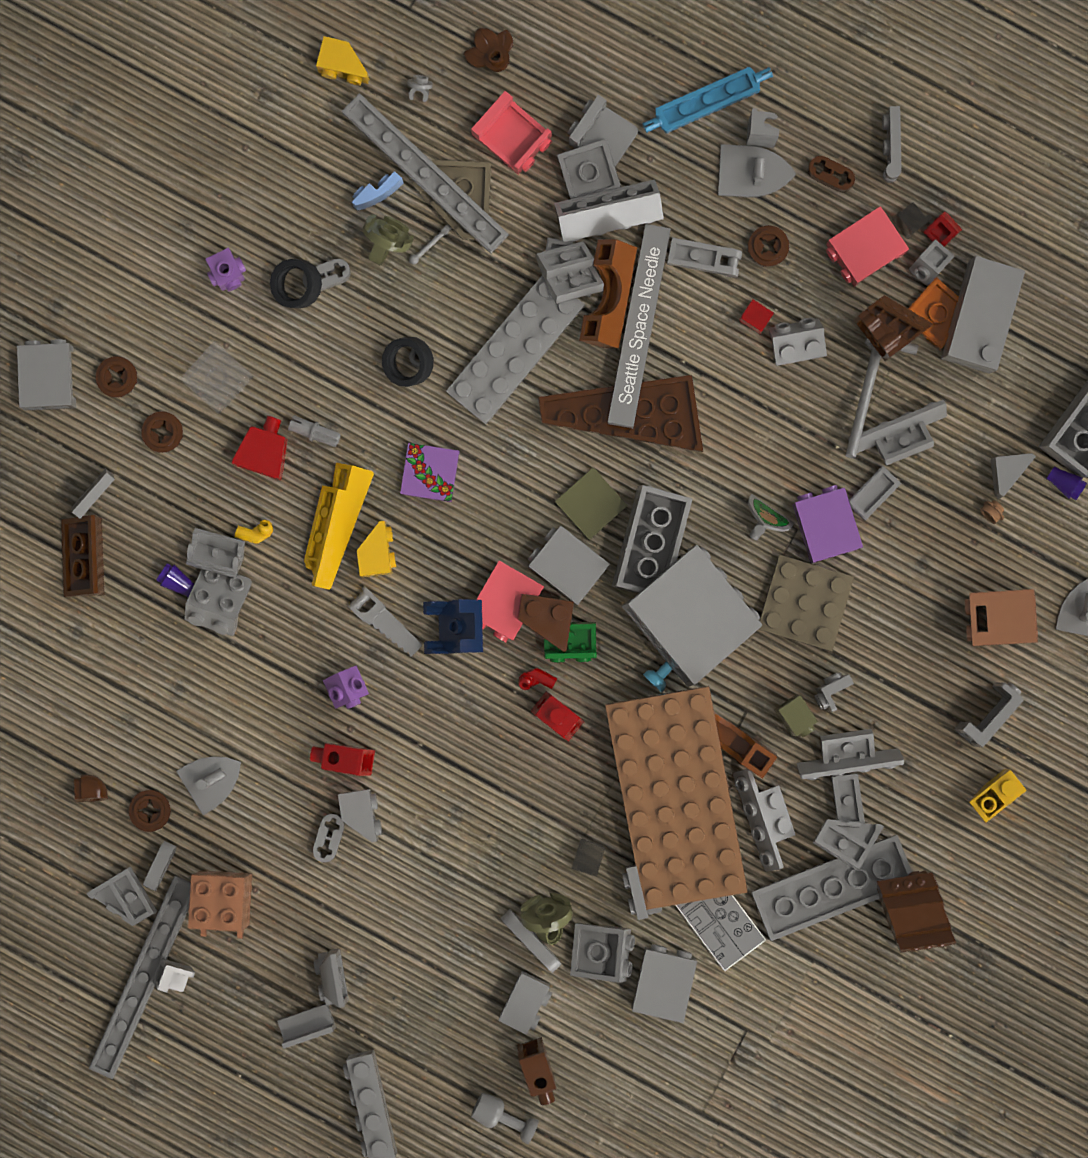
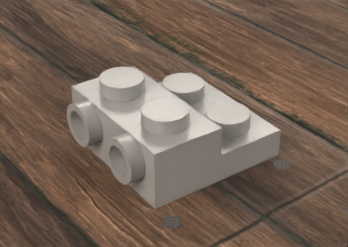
[570,923,635,983]

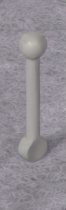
[409,225,452,265]

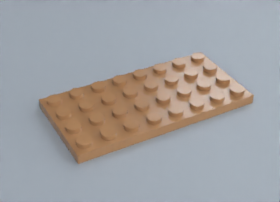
[605,686,748,910]

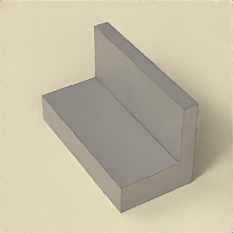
[277,1003,336,1049]

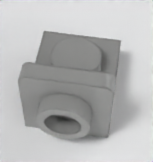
[909,239,955,286]

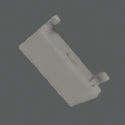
[746,108,779,148]
[186,528,245,578]

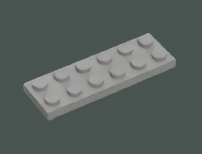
[446,276,585,425]
[751,834,912,941]

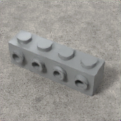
[554,179,664,243]
[343,1050,397,1158]

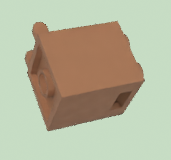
[965,589,1038,646]
[188,870,253,939]

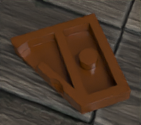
[518,594,574,651]

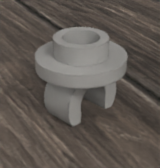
[407,75,433,102]

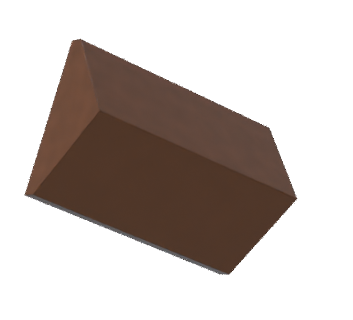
[61,515,105,597]

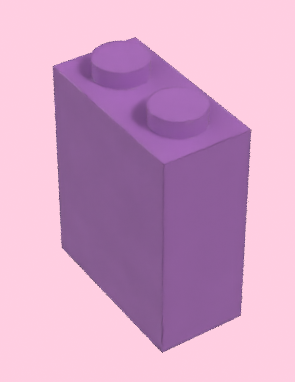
[792,485,863,564]

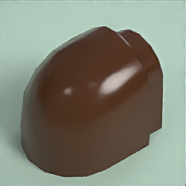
[74,775,108,802]

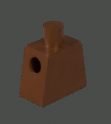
[517,1037,557,1105]

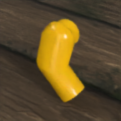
[235,520,273,544]

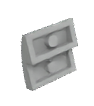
[536,241,604,304]

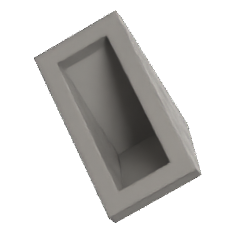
[991,453,1036,499]

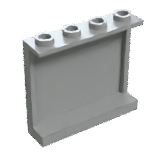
[622,545,763,687]

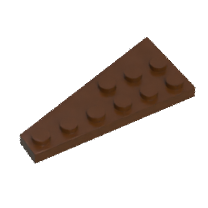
[538,375,703,452]

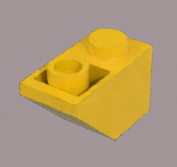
[316,36,369,86]
[357,521,396,578]
[969,769,1027,823]

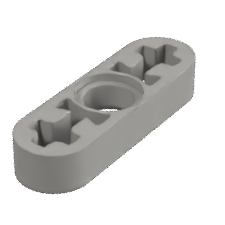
[501,909,562,973]

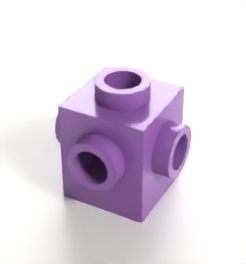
[206,247,246,291]
[323,665,369,709]

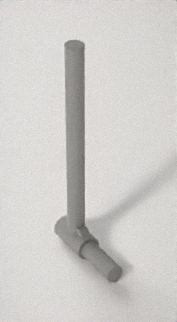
[846,337,918,459]

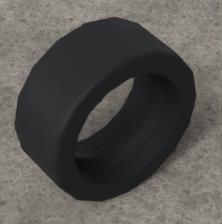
[270,259,322,309]
[382,336,434,387]

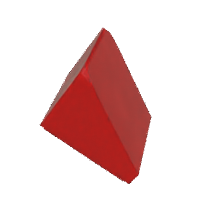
[923,212,962,247]
[739,299,774,334]

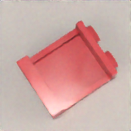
[471,91,552,175]
[826,206,909,287]
[476,561,544,643]

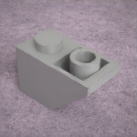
[338,789,382,842]

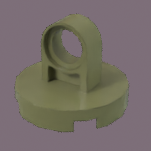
[362,214,414,266]
[520,893,573,945]

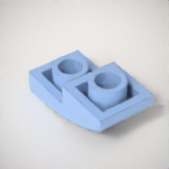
[352,171,404,211]

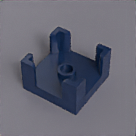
[423,599,483,654]

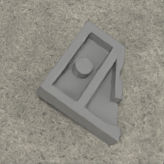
[812,819,884,870]
[86,867,157,926]

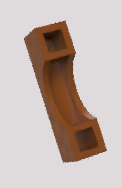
[579,239,637,348]
[714,711,777,779]

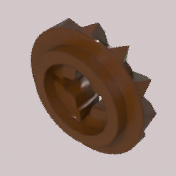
[748,225,789,267]
[96,356,137,398]
[141,411,183,453]
[129,790,171,832]

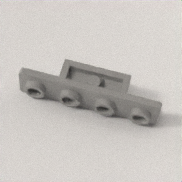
[848,400,947,466]
[797,729,904,780]
[733,769,796,872]

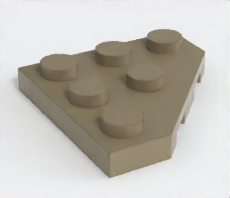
[413,160,491,240]

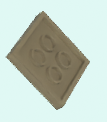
[758,555,854,652]

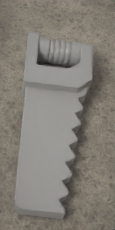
[348,586,422,657]

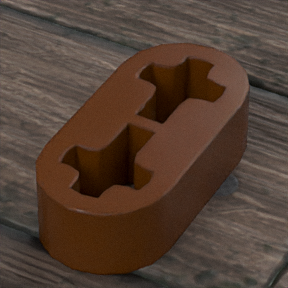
[808,156,855,193]

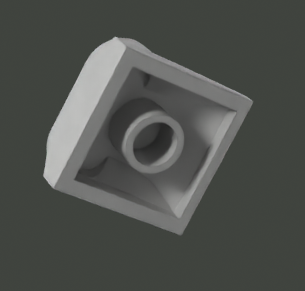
[314,948,349,1008]

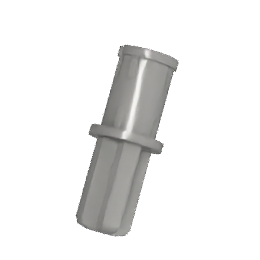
[288,415,341,447]

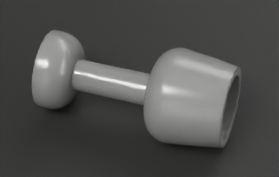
[471,1093,539,1144]

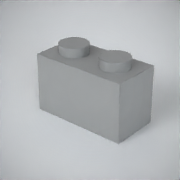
[498,971,552,1035]

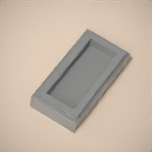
[849,466,902,521]

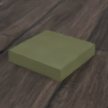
[555,467,628,540]

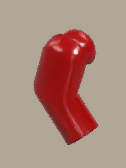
[518,668,558,690]

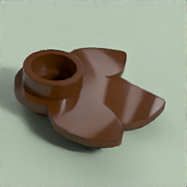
[464,28,513,72]

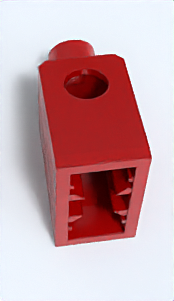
[232,416,288,481]
[531,691,585,742]
[310,743,375,776]

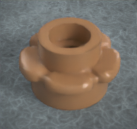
[980,500,1004,524]

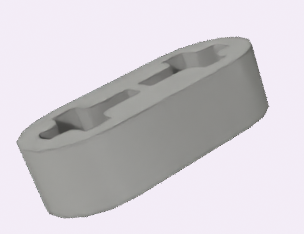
[302,259,351,291]
[313,813,345,863]
[143,841,177,891]

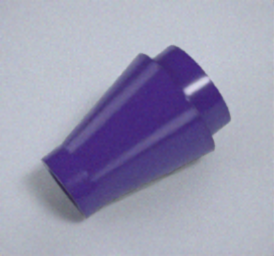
[1046,466,1087,501]
[156,563,195,597]

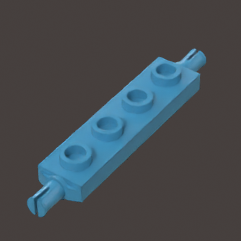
[642,67,773,134]

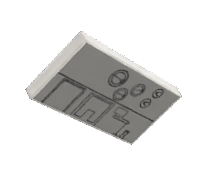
[675,895,766,971]

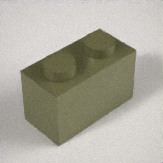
[774,695,818,738]

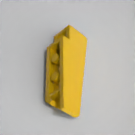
[304,462,374,589]

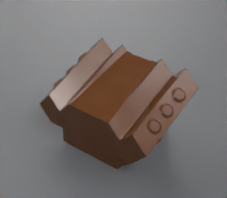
[854,295,933,361]
[877,870,956,953]

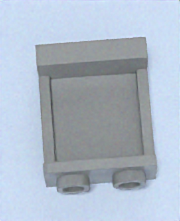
[17,339,76,411]
[528,526,610,606]
[954,682,1024,748]
[631,944,697,1023]

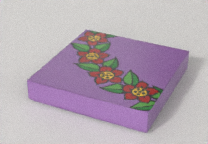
[400,443,460,502]

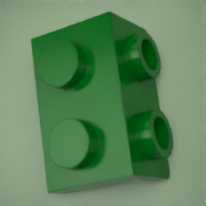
[544,622,597,663]

